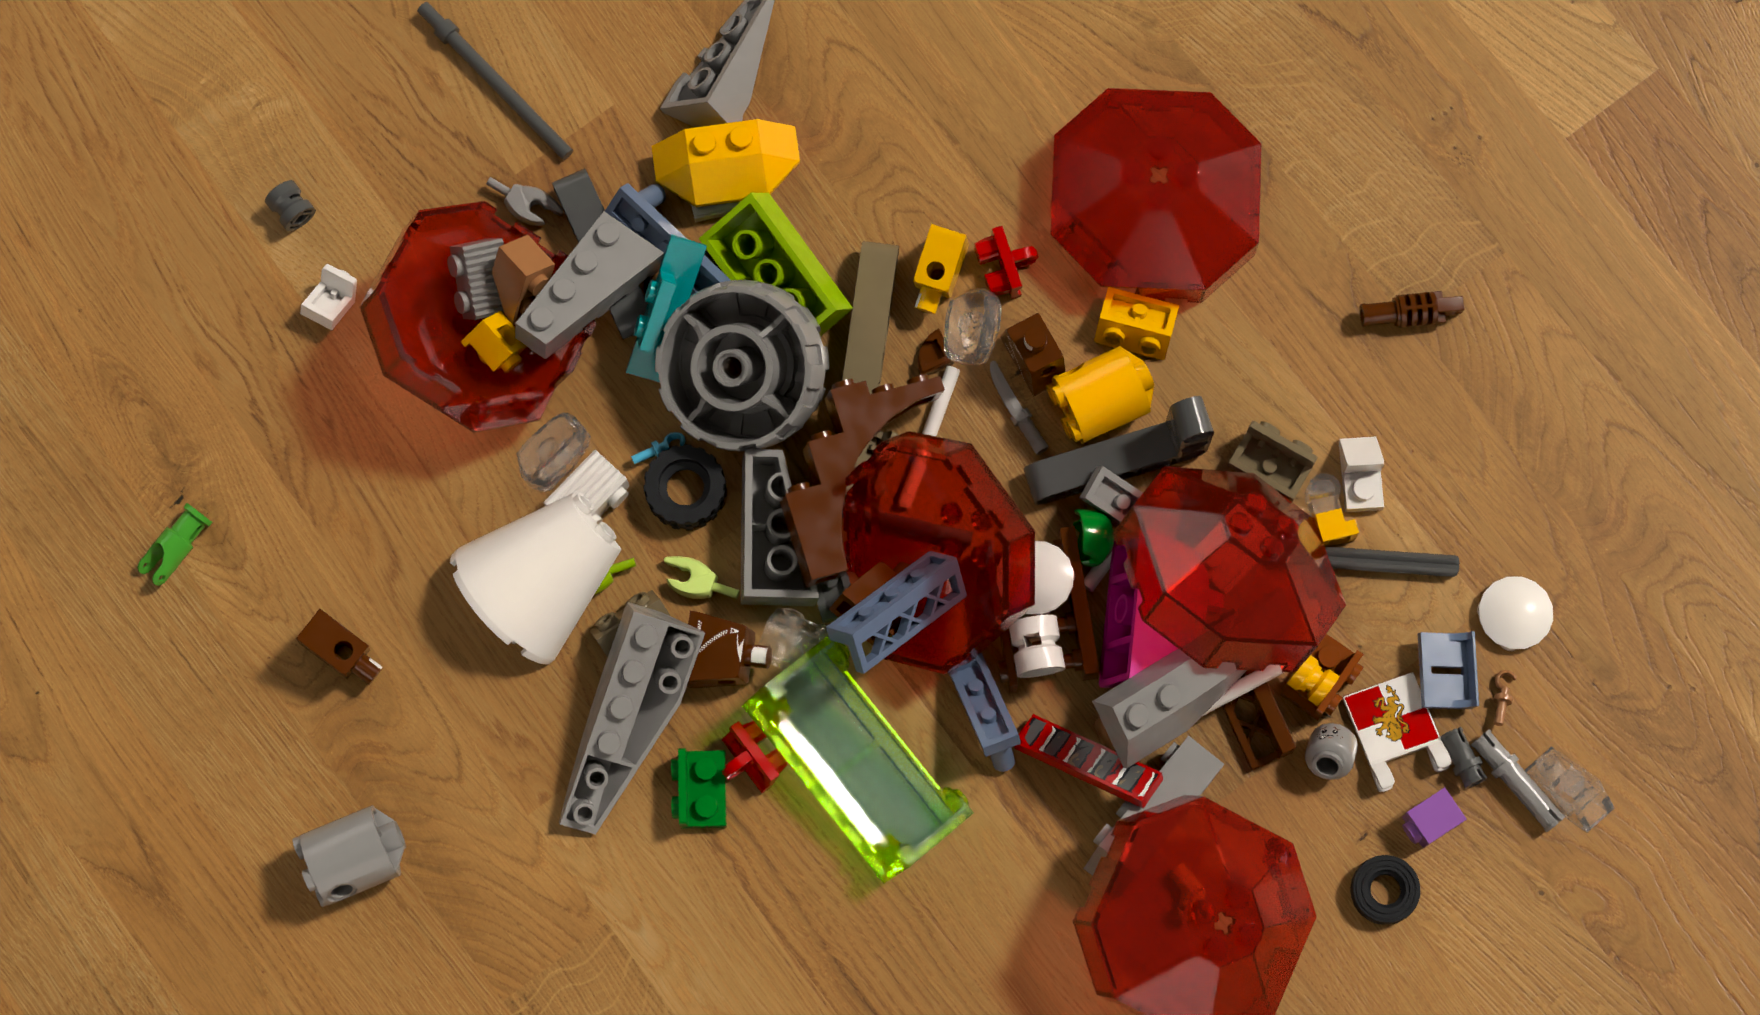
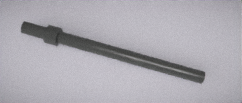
[417,2,573,160]

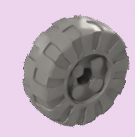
[655,280,829,451]

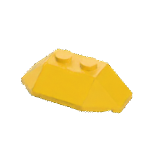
[651,119,800,207]

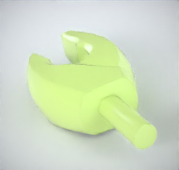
[664,556,740,599]

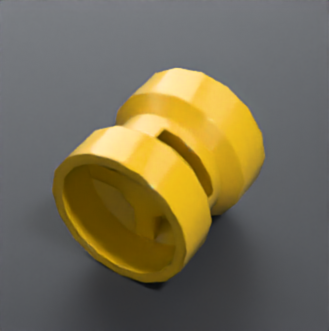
[1286,654,1340,706]

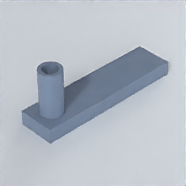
[605,183,730,295]

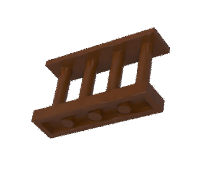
[979,526,1100,693]

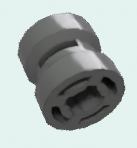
[265,180,316,231]

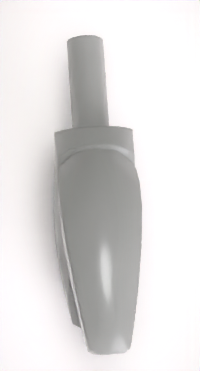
[486,177,563,226]

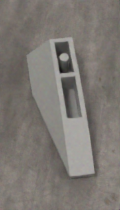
[559,602,705,835]

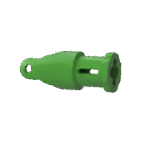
[137,503,213,586]

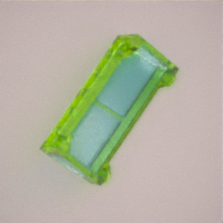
[742,636,974,884]

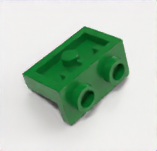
[671,748,727,829]

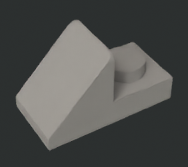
[1079,466,1161,534]

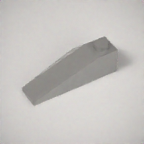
[660,0,775,127]

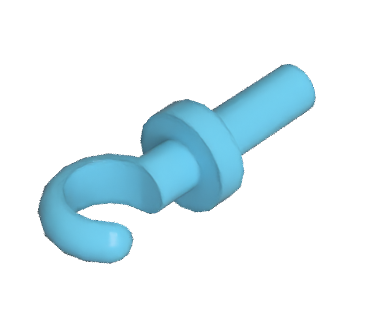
[631,432,686,465]

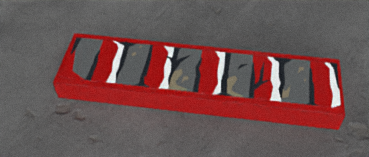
[1014,714,1163,809]

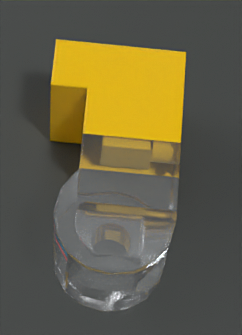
[1305,473,1359,547]

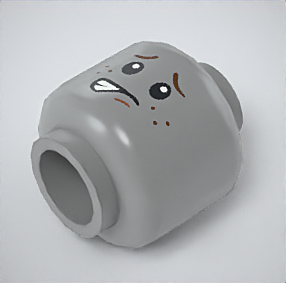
[1305,723,1358,780]

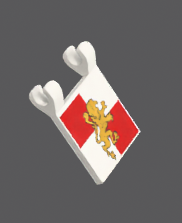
[1342,672,1451,792]

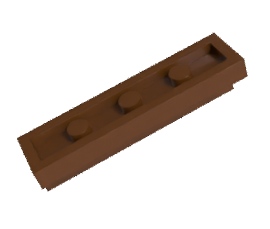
[1205,610,1297,771]

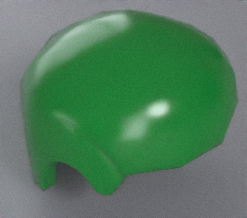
[1073,509,1115,567]

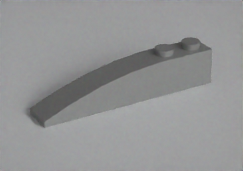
[1092,589,1295,768]

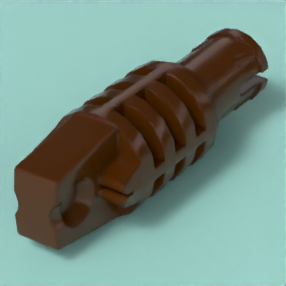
[1360,291,1465,328]

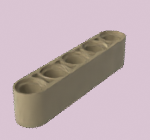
[842,241,899,394]

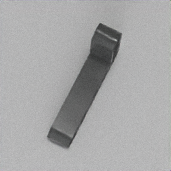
[1023,396,1214,505]

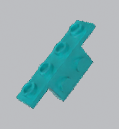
[626,234,707,383]

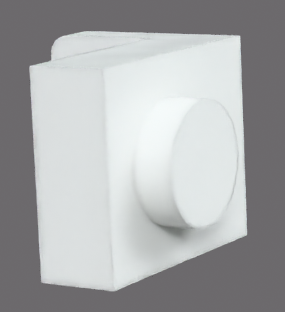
[300,264,357,330]

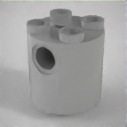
[292,805,406,907]

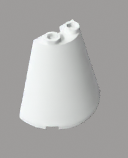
[450,492,622,665]

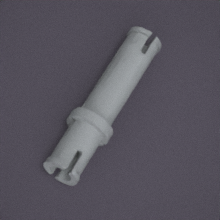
[1471,729,1565,832]

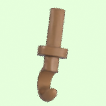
[1493,670,1516,726]

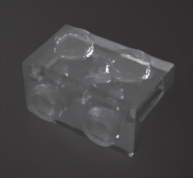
[758,607,843,688]

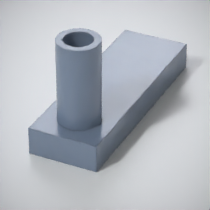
[946,652,1021,772]

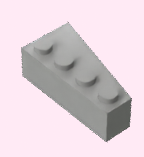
[515,211,664,359]
[741,449,819,606]
[1083,736,1224,897]

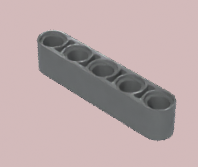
[552,168,648,340]

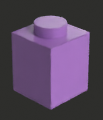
[1402,787,1467,848]

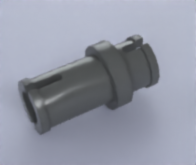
[1440,727,1487,789]

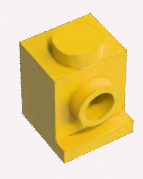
[461,311,527,373]

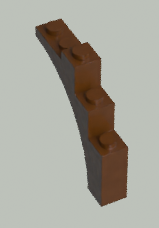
[780,374,945,587]

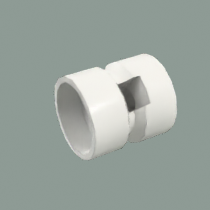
[1009,615,1065,678]

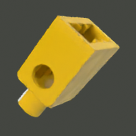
[913,224,969,314]

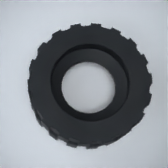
[644,444,727,531]

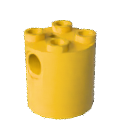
[1046,346,1155,444]

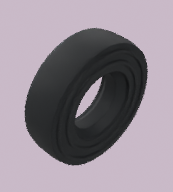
[1350,855,1421,925]

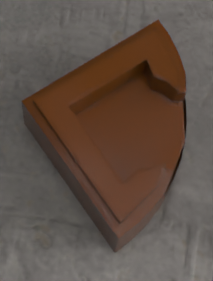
[918,329,955,375]

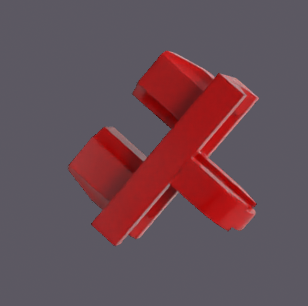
[974,226,1039,299]
[721,719,789,793]

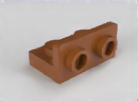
[1280,632,1364,721]

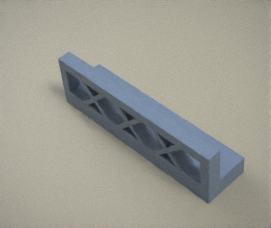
[826,551,967,674]

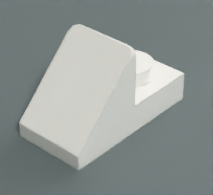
[1339,437,1384,512]

